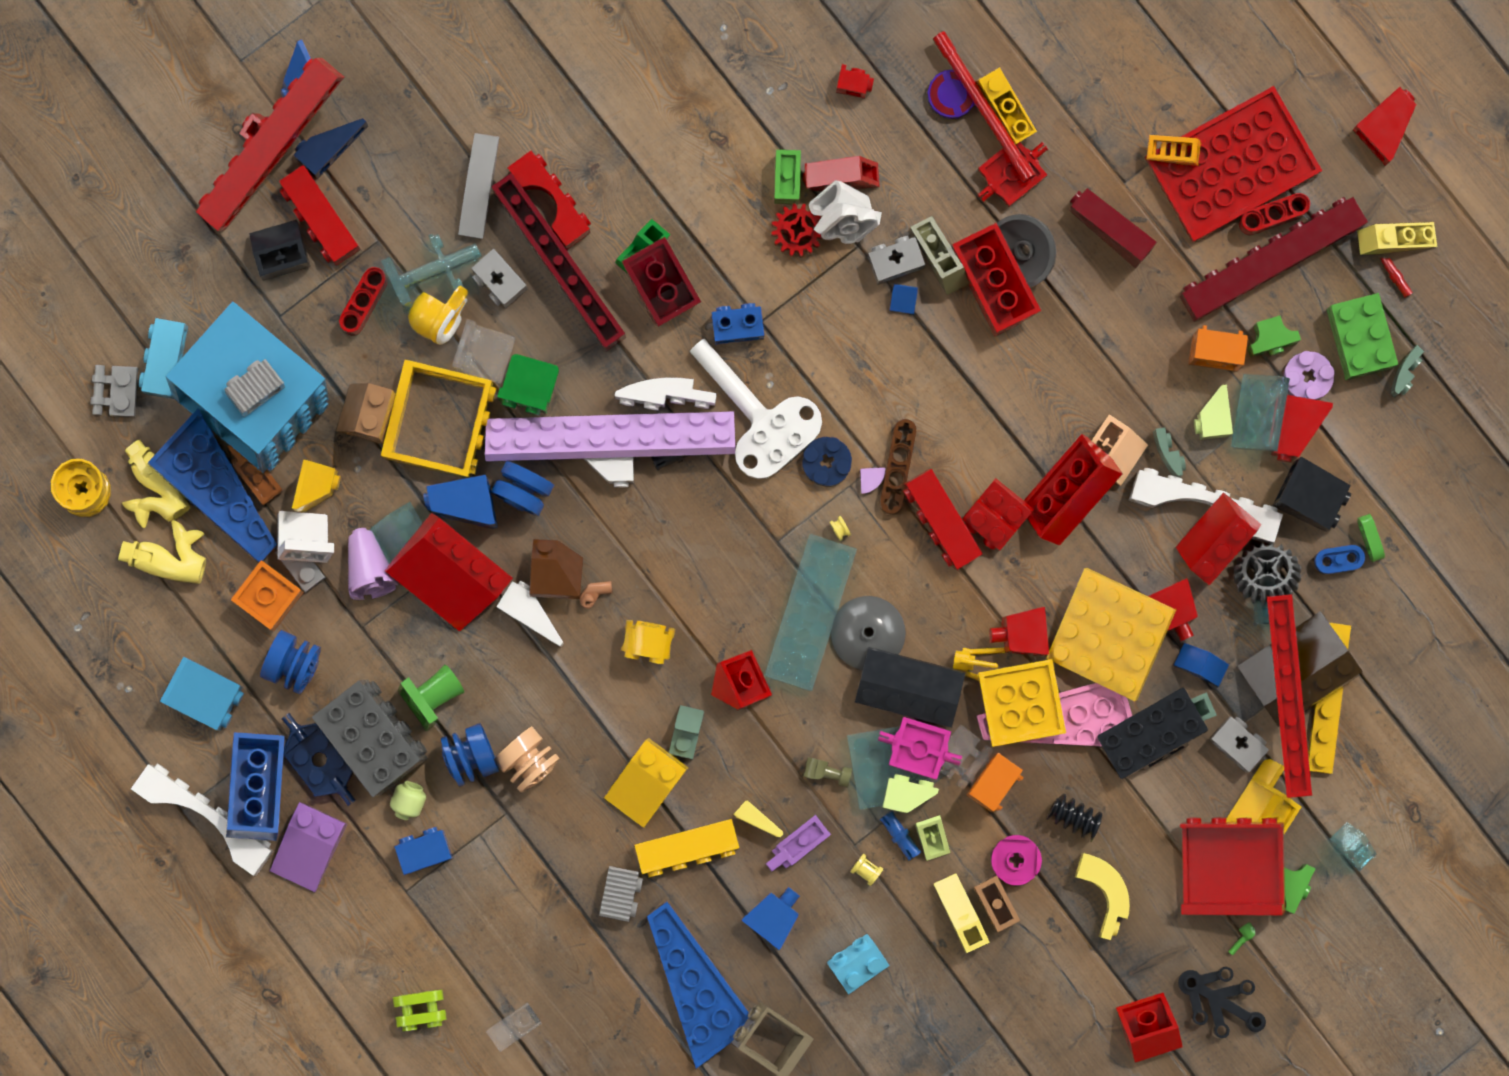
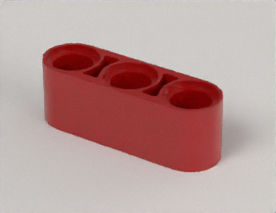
[1239,193,1310,236]
[339,267,388,336]

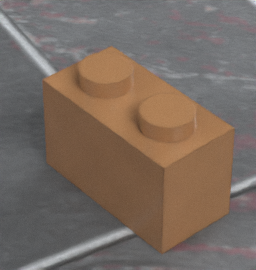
[973,876,1020,932]

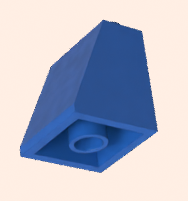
[423,475,498,529]

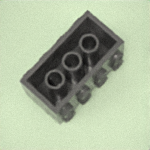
[312,680,429,797]

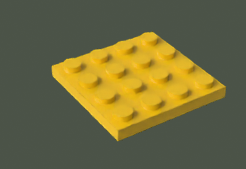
[1046,568,1176,701]

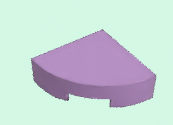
[860,468,885,494]

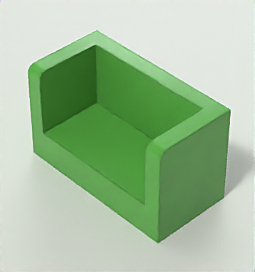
[774,150,801,205]

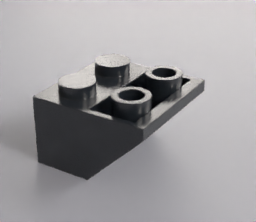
[249,219,311,281]

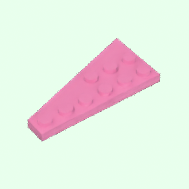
[976,683,1132,747]

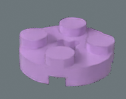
[1284,351,1334,400]

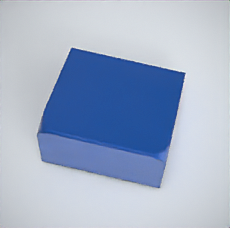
[890,284,918,314]

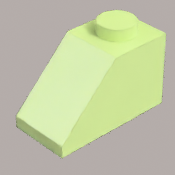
[1194,385,1233,440]

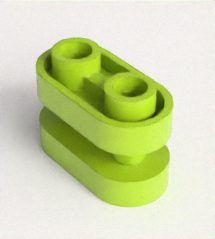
[393,989,447,1031]

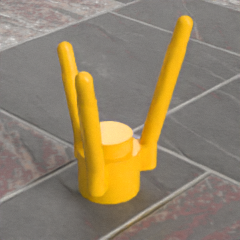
[953,648,1005,681]

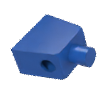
[742,887,800,950]

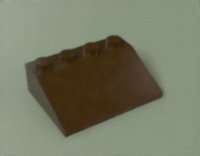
[1237,611,1363,728]

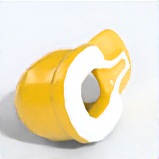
[408,286,468,345]

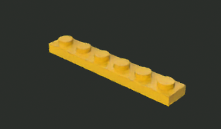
[1308,623,1351,774]

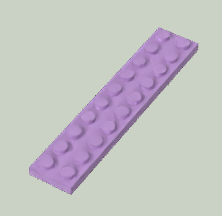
[485,412,735,461]

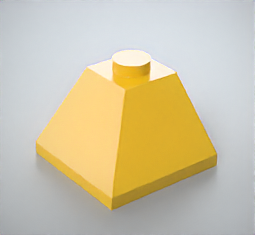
[292,459,341,513]

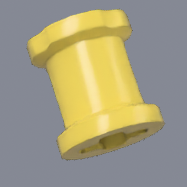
[850,853,883,886]

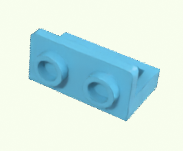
[827,934,890,994]

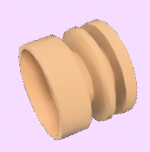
[494,726,560,793]

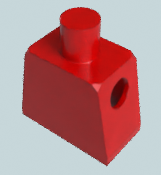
[1148,578,1198,642]
[989,607,1049,656]

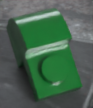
[615,219,671,274]

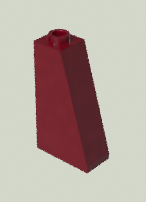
[1069,188,1157,269]

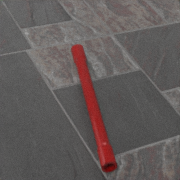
[933,31,1036,183]

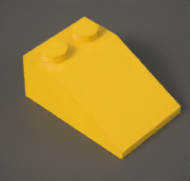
[604,738,688,828]

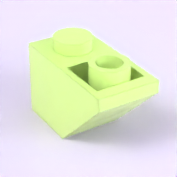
[882,774,939,813]

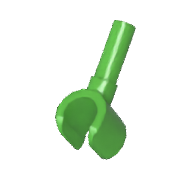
[1228,922,1255,955]

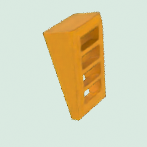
[1147,135,1201,166]

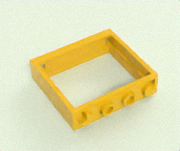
[381,360,496,478]

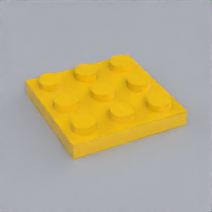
[978,659,1066,747]

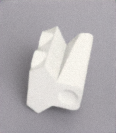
[809,180,882,244]

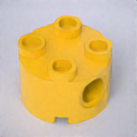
[621,620,675,664]

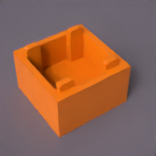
[1188,325,1248,372]
[231,560,304,632]
[966,753,1024,812]

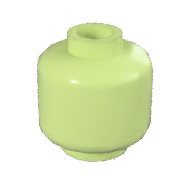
[390,781,426,820]

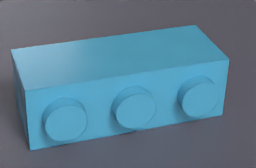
[139,318,188,399]

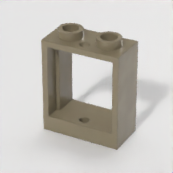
[731,1001,814,1076]

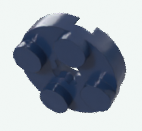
[802,437,852,487]

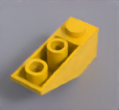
[975,68,1037,144]

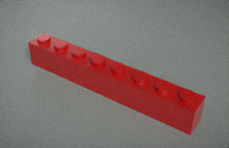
[196,58,344,231]

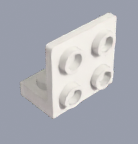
[278,511,334,563]

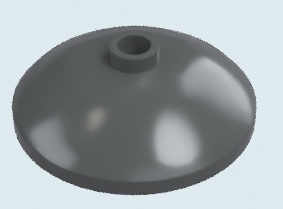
[997,214,1056,287]
[831,596,906,670]

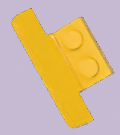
[1227,759,1301,834]

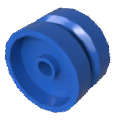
[491,461,554,517]

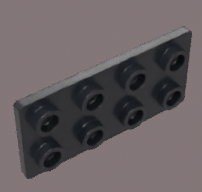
[1097,688,1208,779]

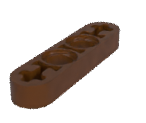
[880,419,916,515]

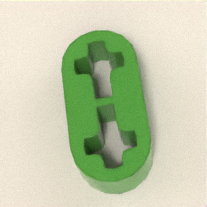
[1357,514,1385,562]

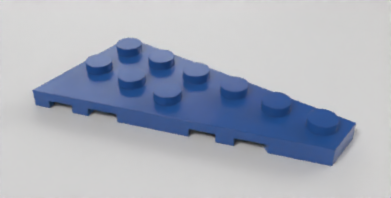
[147,408,277,563]
[647,902,749,1069]

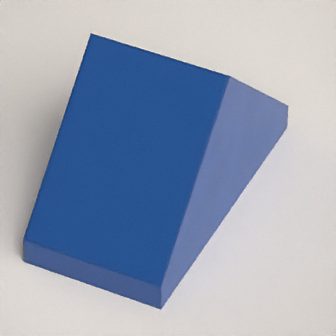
[1173,643,1229,687]

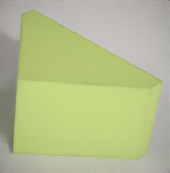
[914,815,950,861]

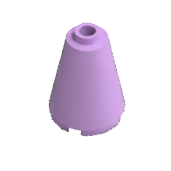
[348,528,398,600]

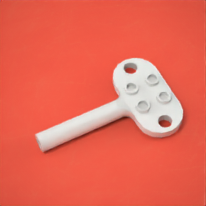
[690,339,822,479]

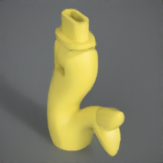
[122,440,190,528]
[118,520,206,584]

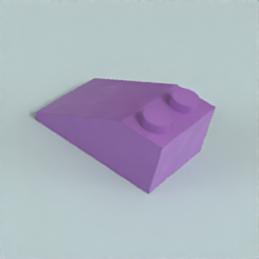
[270,802,348,892]

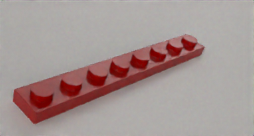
[1267,594,1312,798]

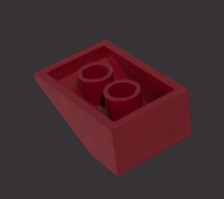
[621,237,701,327]

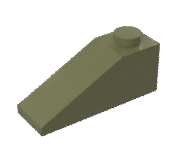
[910,216,969,295]

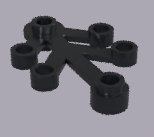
[1178,967,1266,1038]

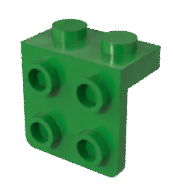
[497,354,559,416]

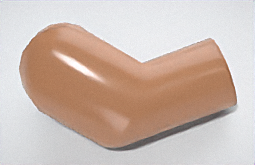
[580,581,612,608]

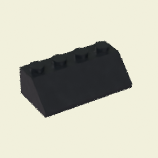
[855,647,966,728]

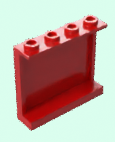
[1180,817,1285,915]

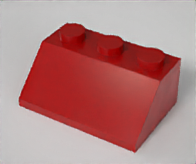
[1175,492,1262,586]

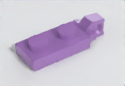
[766,815,831,872]

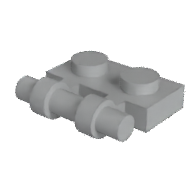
[90,365,138,417]

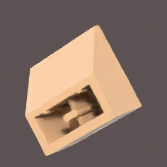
[1091,415,1148,486]

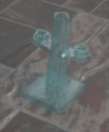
[381,234,482,314]

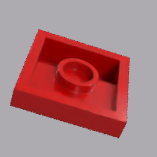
[962,478,1034,551]

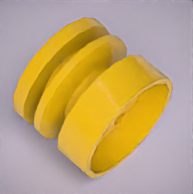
[51,459,111,517]

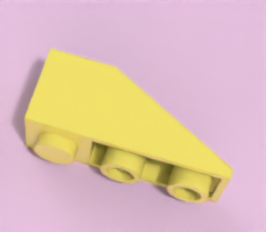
[1357,222,1437,255]
[934,873,990,953]

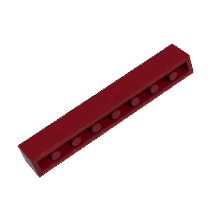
[491,173,626,352]
[1180,197,1368,322]

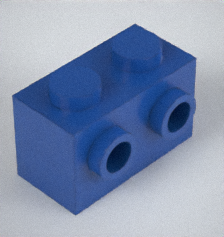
[712,303,764,345]

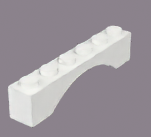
[1129,468,1283,544]
[131,763,274,876]

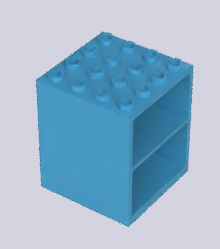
[165,301,329,474]

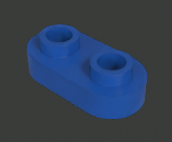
[1314,545,1365,574]

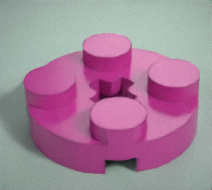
[991,835,1042,885]

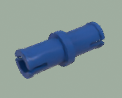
[879,810,921,861]

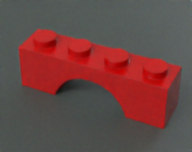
[507,150,591,250]

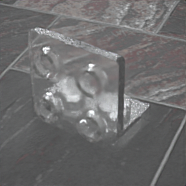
[452,319,516,384]

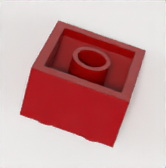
[1116,992,1183,1063]

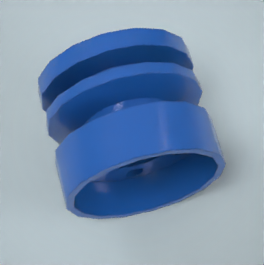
[260,630,321,694]
[440,723,499,787]

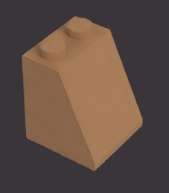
[336,383,396,444]

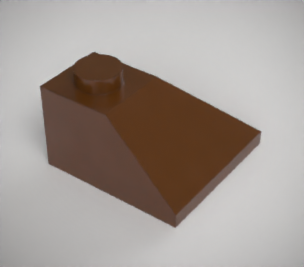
[530,539,583,599]

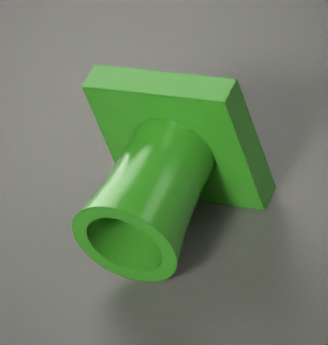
[397,664,465,731]

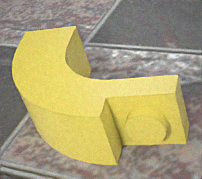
[1075,853,1130,940]

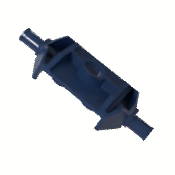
[281,713,356,806]

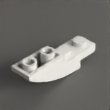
[615,378,717,410]

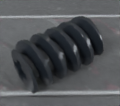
[1046,793,1102,842]

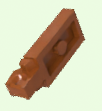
[227,445,283,506]

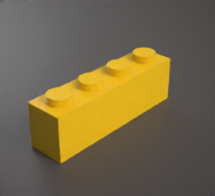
[635,819,739,877]

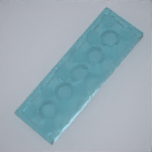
[764,534,857,691]

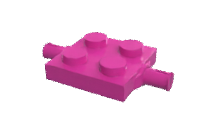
[878,717,962,780]

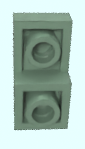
[1391,345,1424,397]
[1153,427,1186,478]

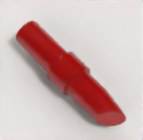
[1380,258,1413,298]

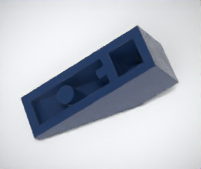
[294,118,368,179]

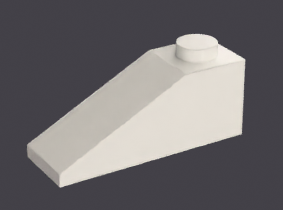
[497,581,564,647]

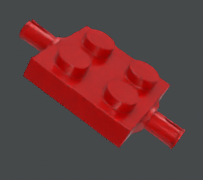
[977,142,1048,207]

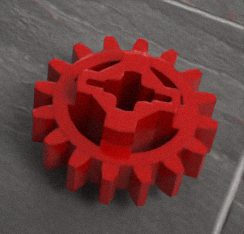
[771,203,823,258]

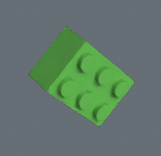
[1326,293,1398,380]

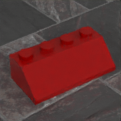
[951,223,1041,337]
[1024,434,1123,546]

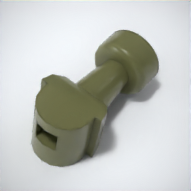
[803,757,852,788]

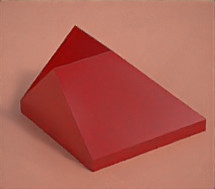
[711,650,772,711]

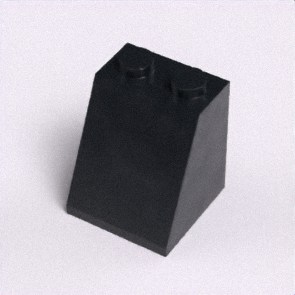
[1272,457,1351,532]

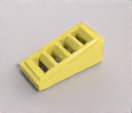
[733,800,783,837]

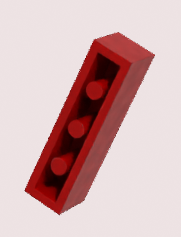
[279,165,361,266]
[903,469,982,570]

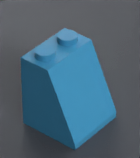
[160,657,244,731]

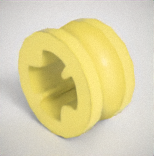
[829,516,851,541]

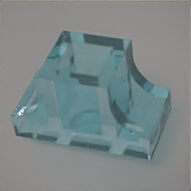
[1330,822,1377,872]

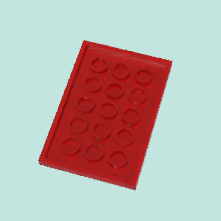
[1144,86,1322,243]

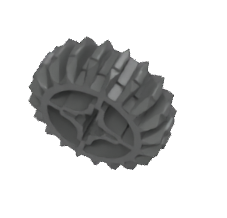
[1234,542,1301,607]

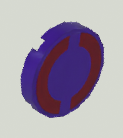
[927,70,974,119]

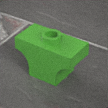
[1247,316,1301,358]
[1284,864,1316,914]

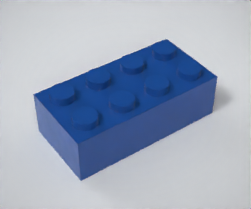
[226,732,285,841]

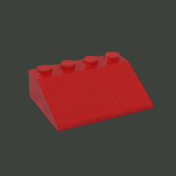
[384,513,513,632]

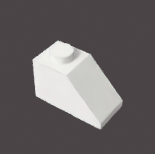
[584,457,634,488]

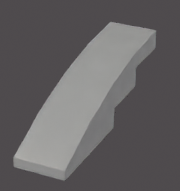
[458,133,499,239]

